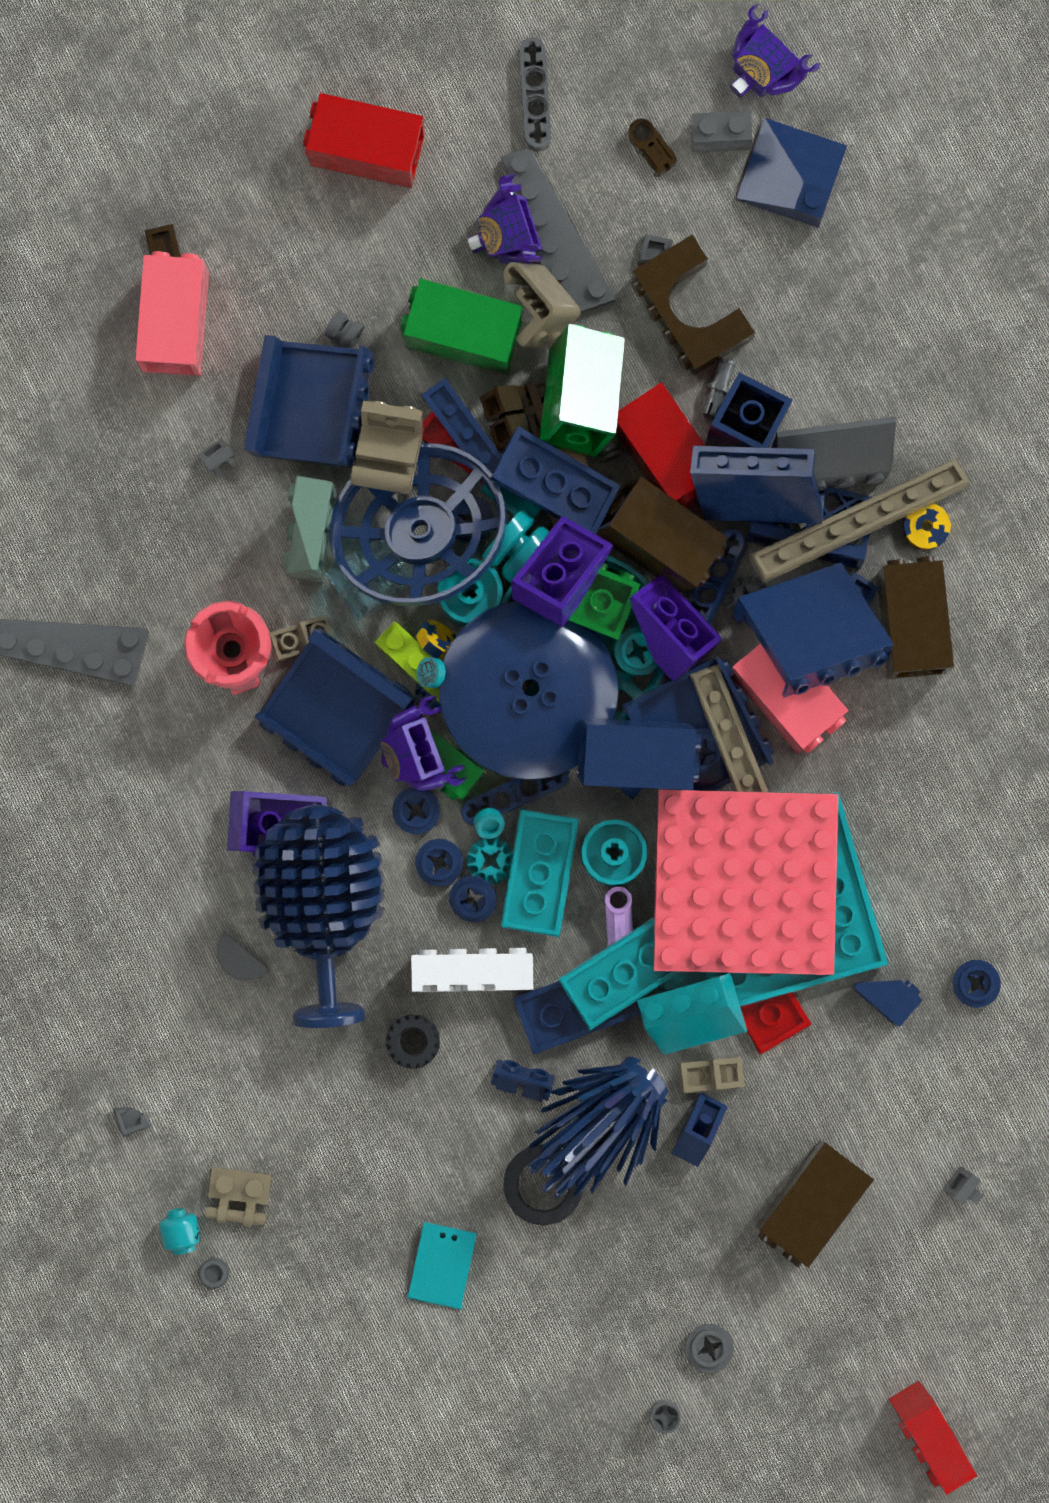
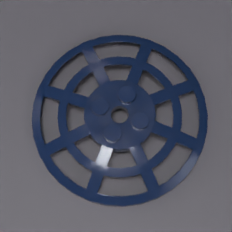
[330,443,507,607]

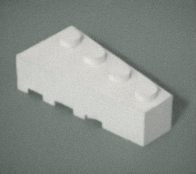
[411,948,533,992]

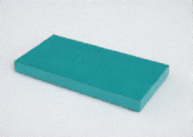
[501,809,579,938]
[557,917,682,1030]

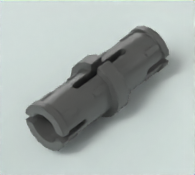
[701,358,736,420]

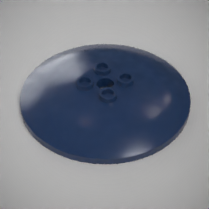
[439,601,618,780]

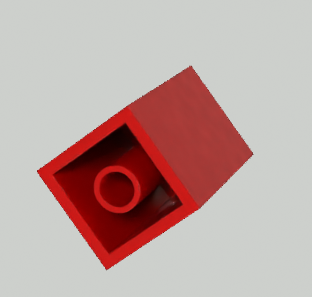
[303,93,425,189]
[616,382,706,508]

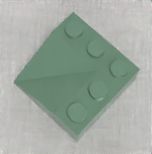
[282,476,338,584]

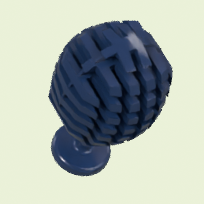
[252,804,385,1028]

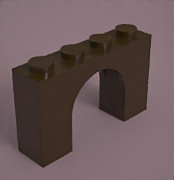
[630,235,755,375]

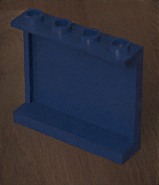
[243,335,375,468]
[690,446,825,524]
[733,563,894,698]
[254,628,416,787]
[621,656,774,791]

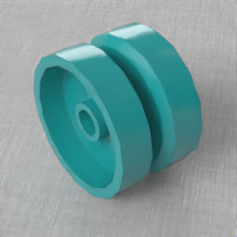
[481,508,550,584]
[438,558,503,627]
[581,819,647,887]

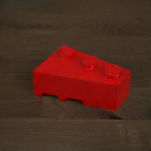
[888,1380,977,1495]

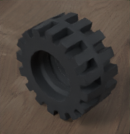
[386,1015,440,1069]

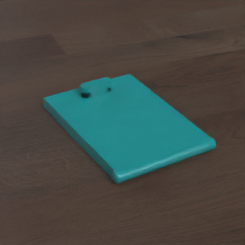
[407,1221,477,1310]

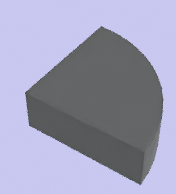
[638,234,673,265]
[113,1107,152,1137]

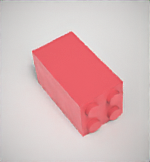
[135,251,209,376]
[731,643,849,754]

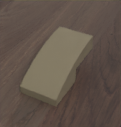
[677,1057,745,1093]

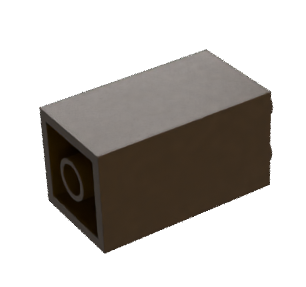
[596,476,728,593]
[876,556,954,679]
[755,1140,874,1268]

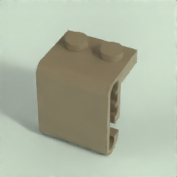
[503,262,580,348]
[351,401,423,495]

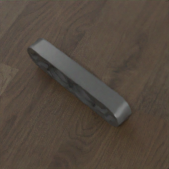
[519,37,551,152]

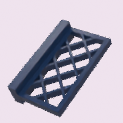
[746,486,872,569]

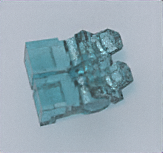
[326,540,414,621]

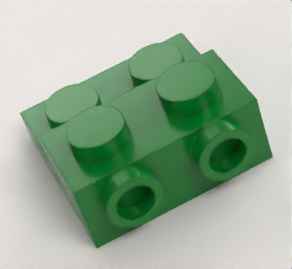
[569,563,641,640]

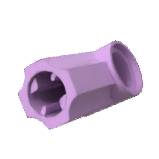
[604,886,633,945]

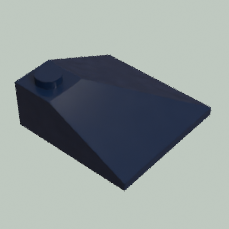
[736,118,847,228]

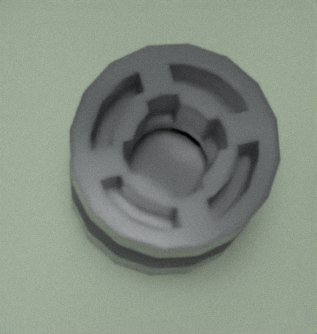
[324,311,365,349]
[649,1399,681,1434]

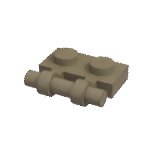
[205,1167,272,1228]

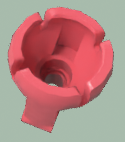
[183,600,272,695]

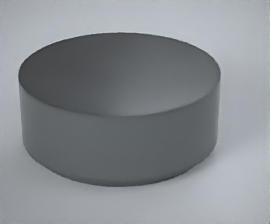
[199,1258,230,1289]

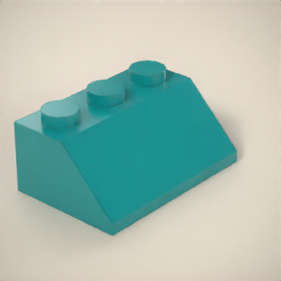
[637,973,747,1055]

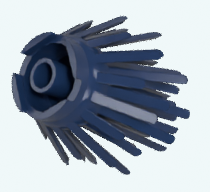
[528,1057,669,1198]

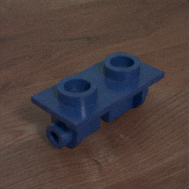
[491,1060,555,1102]

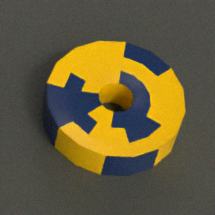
[902,503,951,551]
[416,620,456,662]

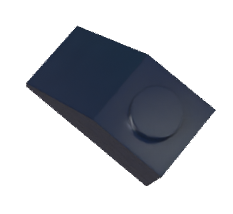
[851,980,923,1027]
[671,1092,728,1167]

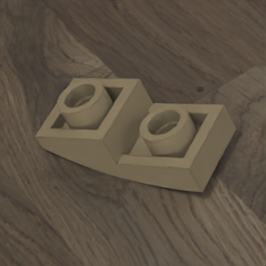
[270,615,334,663]

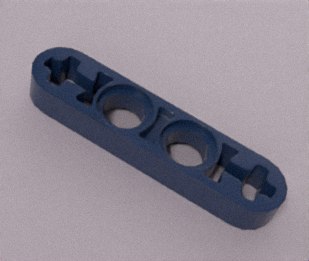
[688,529,747,625]
[461,770,569,826]

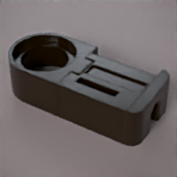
[628,118,677,177]

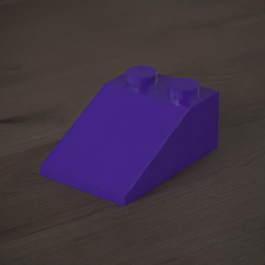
[512,516,613,627]
[629,574,723,682]
[227,791,327,852]

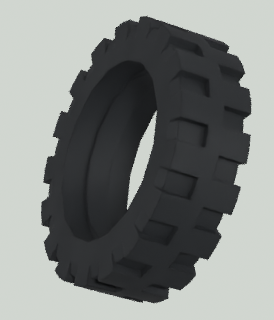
[503,1144,583,1226]

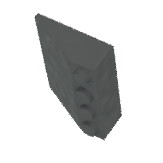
[771,417,896,491]

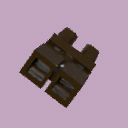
[479,381,545,451]

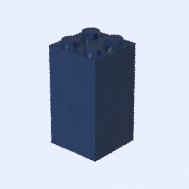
[705,372,793,448]
[577,718,701,790]

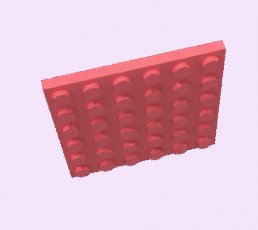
[653,790,838,975]

